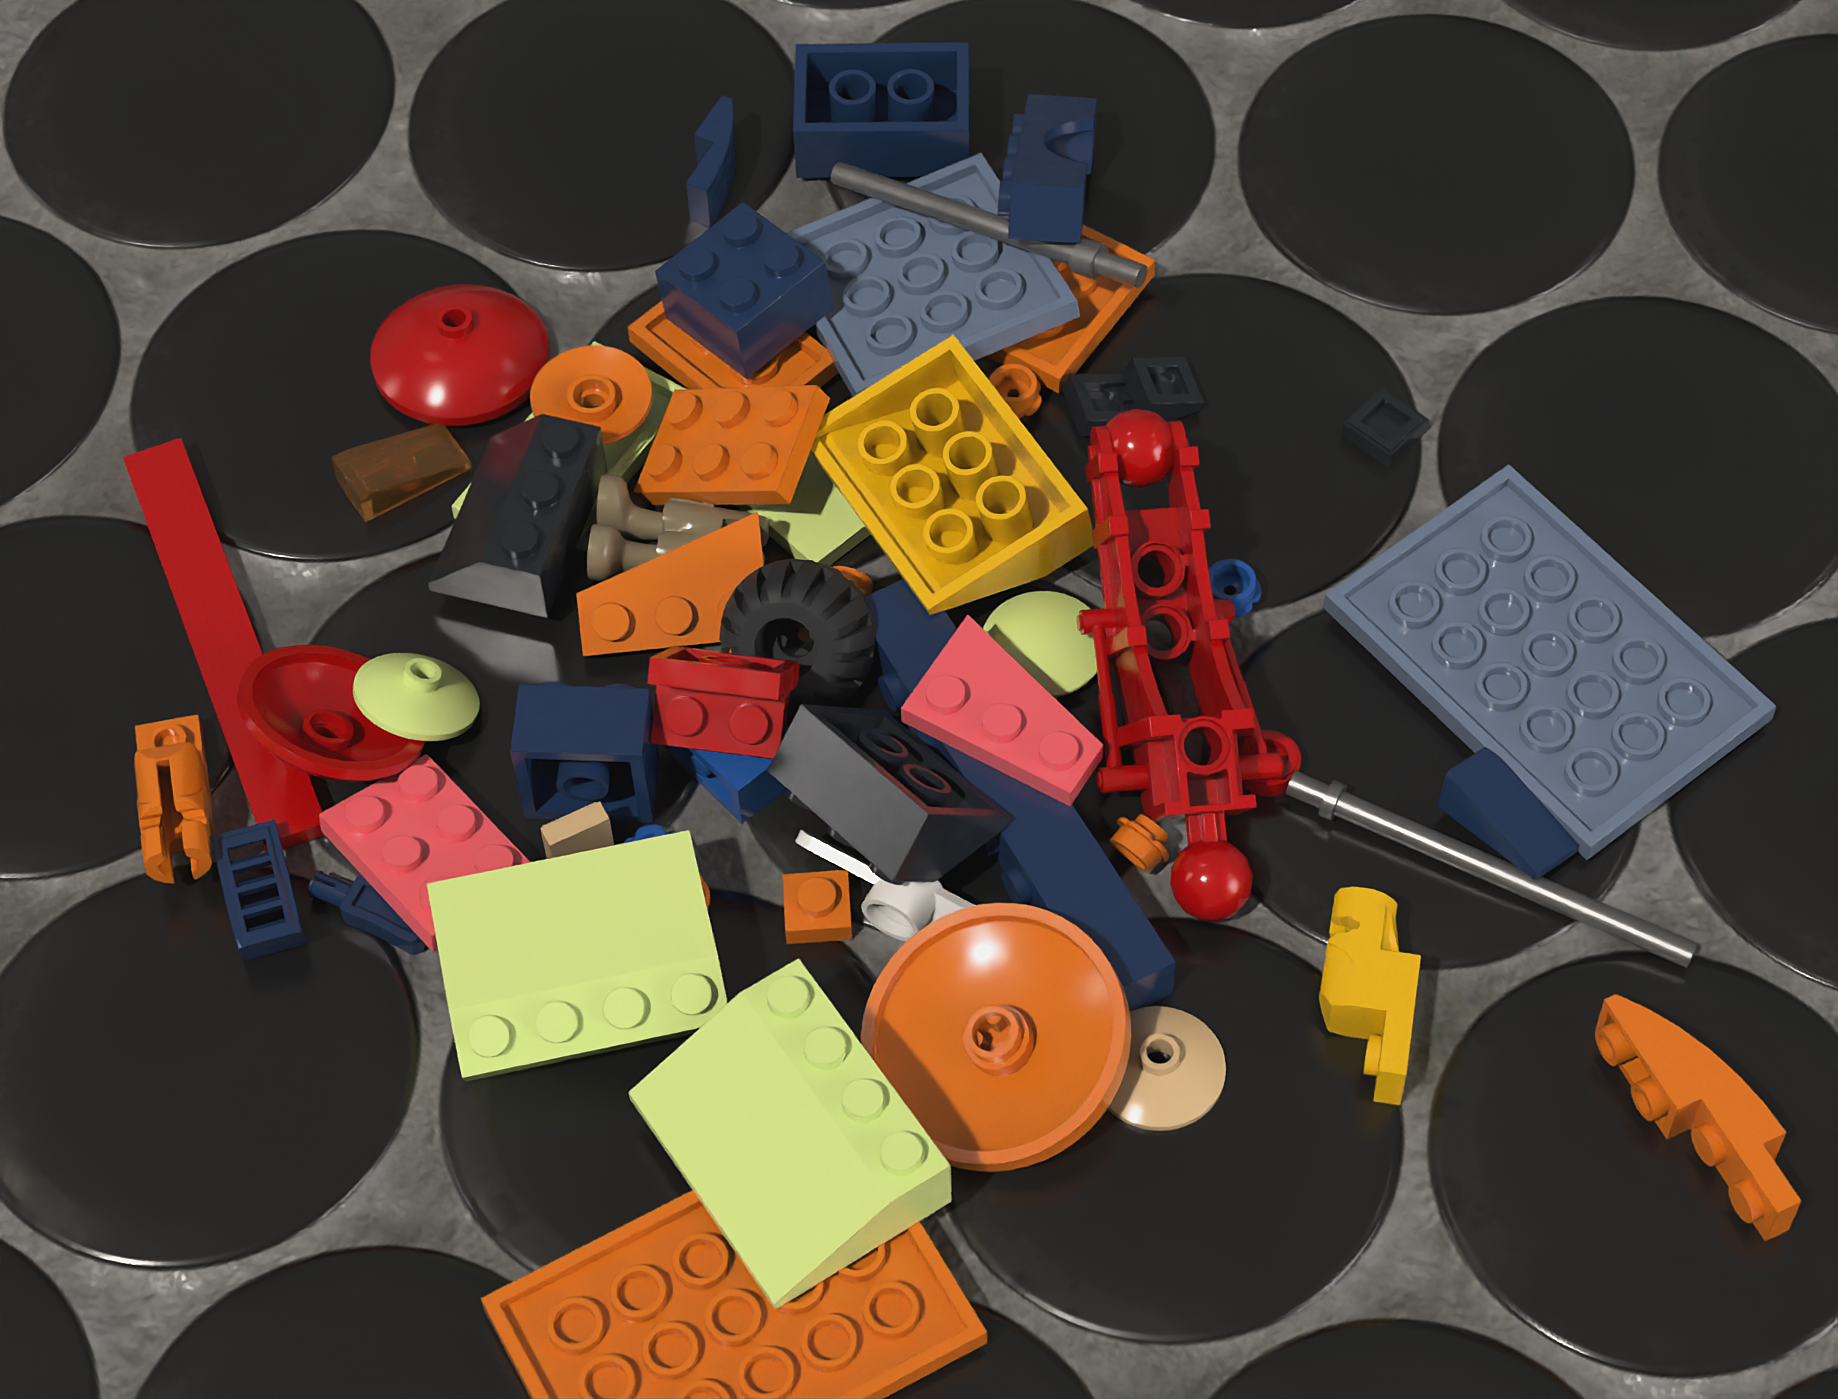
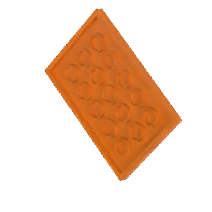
[480,1190,987,1399]

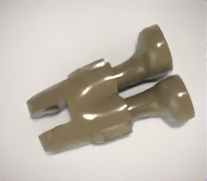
[587,474,769,581]

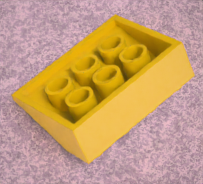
[810,334,1093,615]

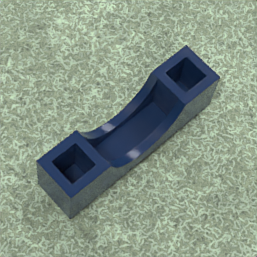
[998,94,1097,243]

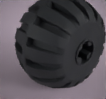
[719,559,876,715]

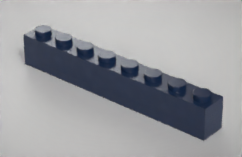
[863,579,1176,1012]

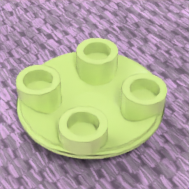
[983,591,1097,700]

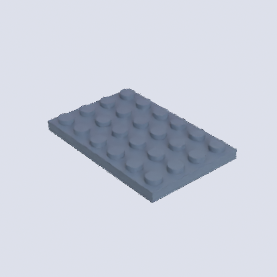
[1323,464,1776,860]

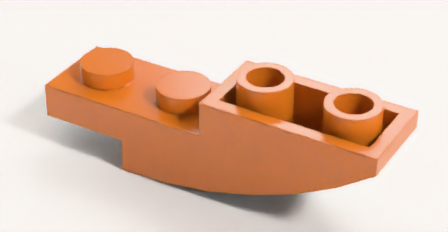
[1595,994,1801,1241]

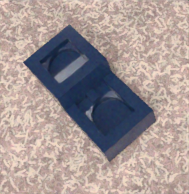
[686,95,737,228]

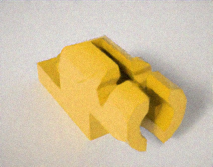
[1319,887,1421,1105]

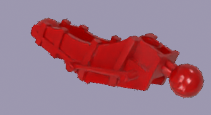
[1077,409,1284,922]

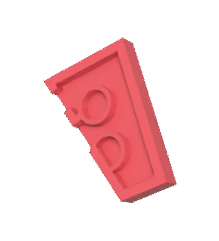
[901,615,1103,806]

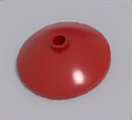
[370,284,550,426]
[237,645,426,782]

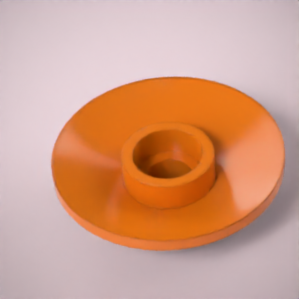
[530,345,652,445]

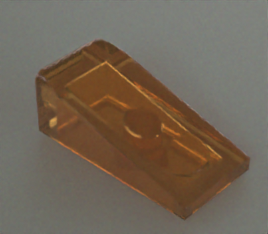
[331,424,472,522]

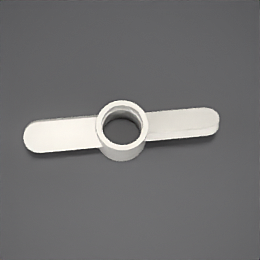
[795,829,976,941]

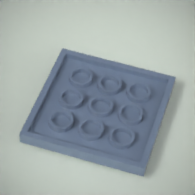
[787,153,1080,397]

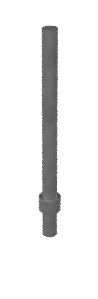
[831,162,1147,288]

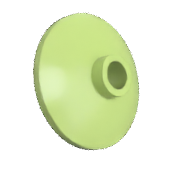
[352,653,480,741]

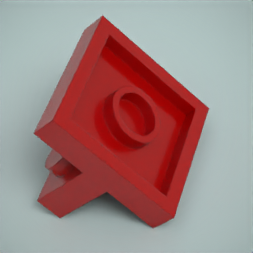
[647,646,800,759]

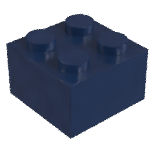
[655,202,834,379]
[510,681,660,823]

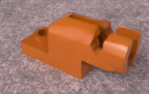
[134,714,216,884]

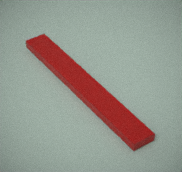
[123,438,324,852]

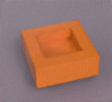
[782,870,852,944]

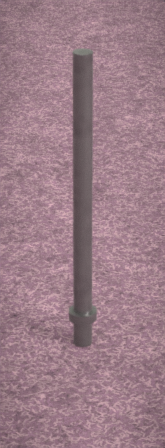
[1286,771,1697,968]

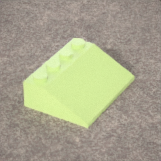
[427,830,728,1082]
[628,958,951,1310]

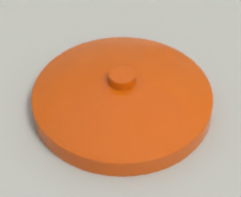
[861,903,1131,1172]

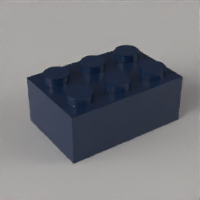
[793,42,969,178]

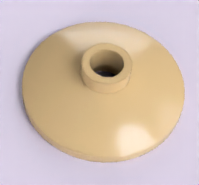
[1107,1006,1226,1131]

